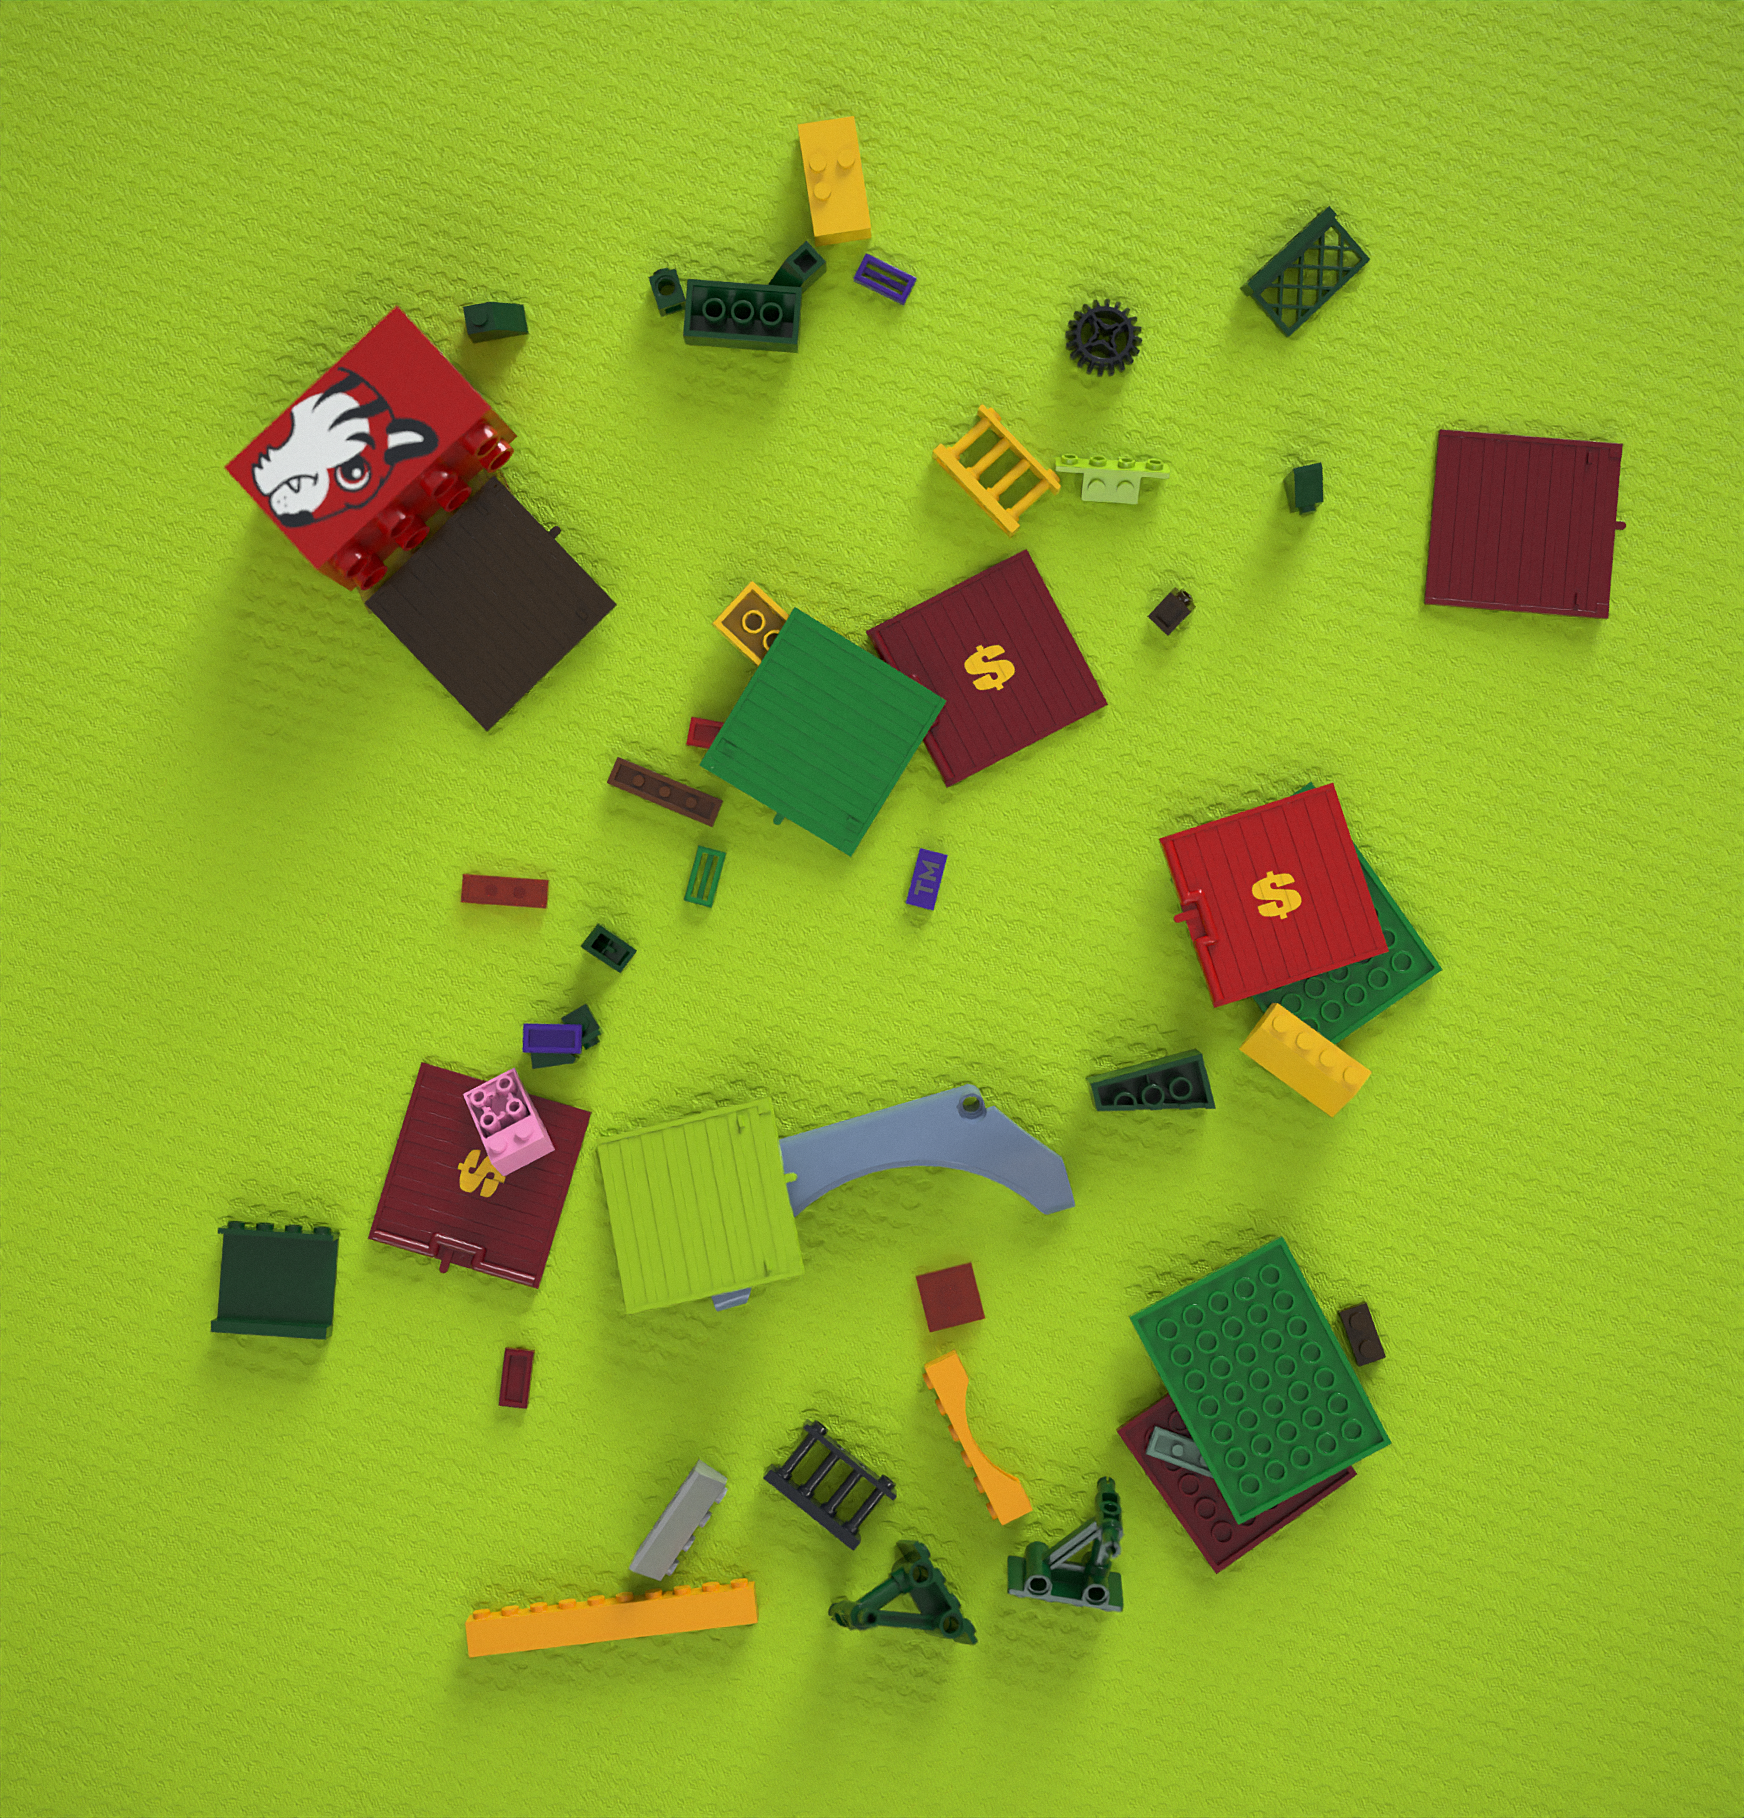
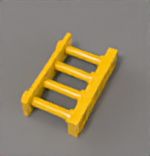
[932,404,1061,538]

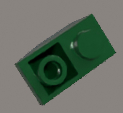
[768,241,827,294]

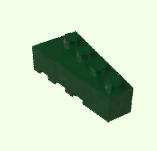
[1086,1048,1216,1111]

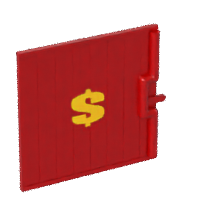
[1159,783,1389,1008]

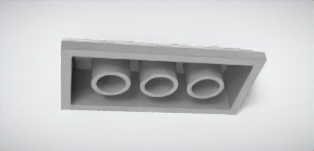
[629,1459,728,1581]

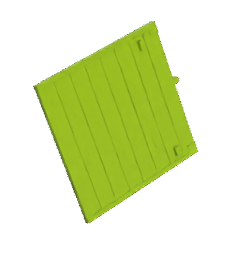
[596,1097,804,1315]

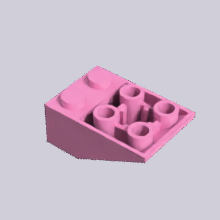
[463,1068,555,1177]

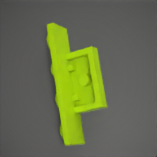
[1054,454,1170,504]

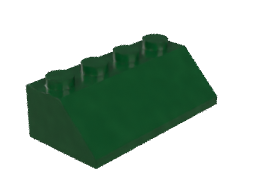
[683,279,802,353]

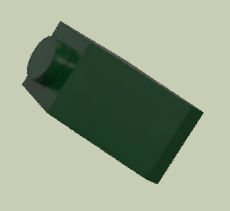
[463,302,529,344]
[1283,462,1323,515]

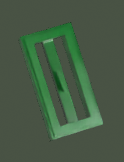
[684,846,727,908]

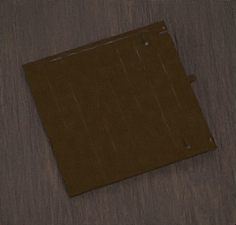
[364,476,617,732]

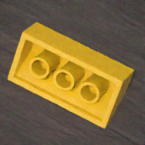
[1239,1003,1372,1117]

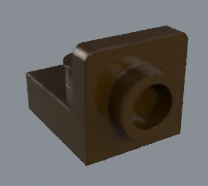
[1147,587,1196,636]

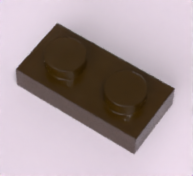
[1338,1301,1386,1367]

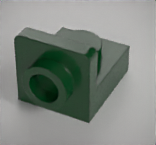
[561,1004,604,1050]

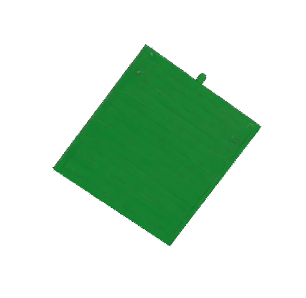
[699,607,947,857]

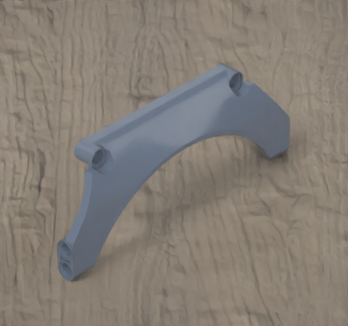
[711,1084,1075,1312]

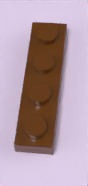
[607,757,724,828]

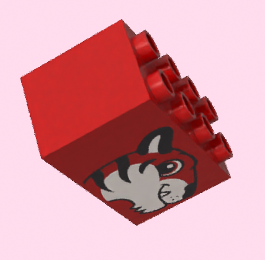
[224,306,517,591]

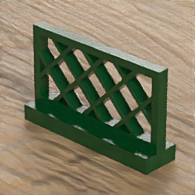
[1240,206,1371,338]

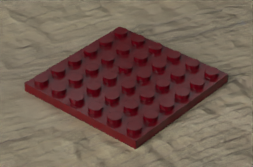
[1116,1393,1358,1574]

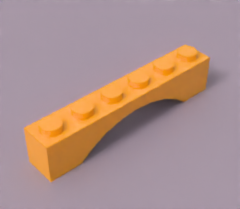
[922,1349,1033,1526]

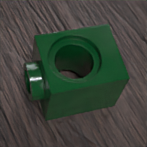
[648,268,686,317]

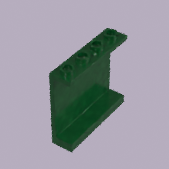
[210,1221,340,1340]

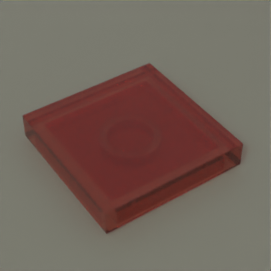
[915,1262,985,1332]

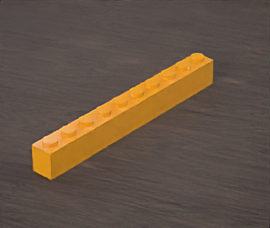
[465,1578,759,1657]

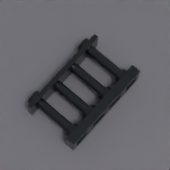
[763,1419,897,1551]

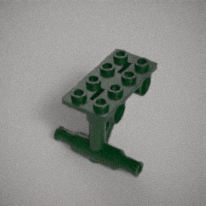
[1007,1476,1124,1612]
[828,1539,978,1645]

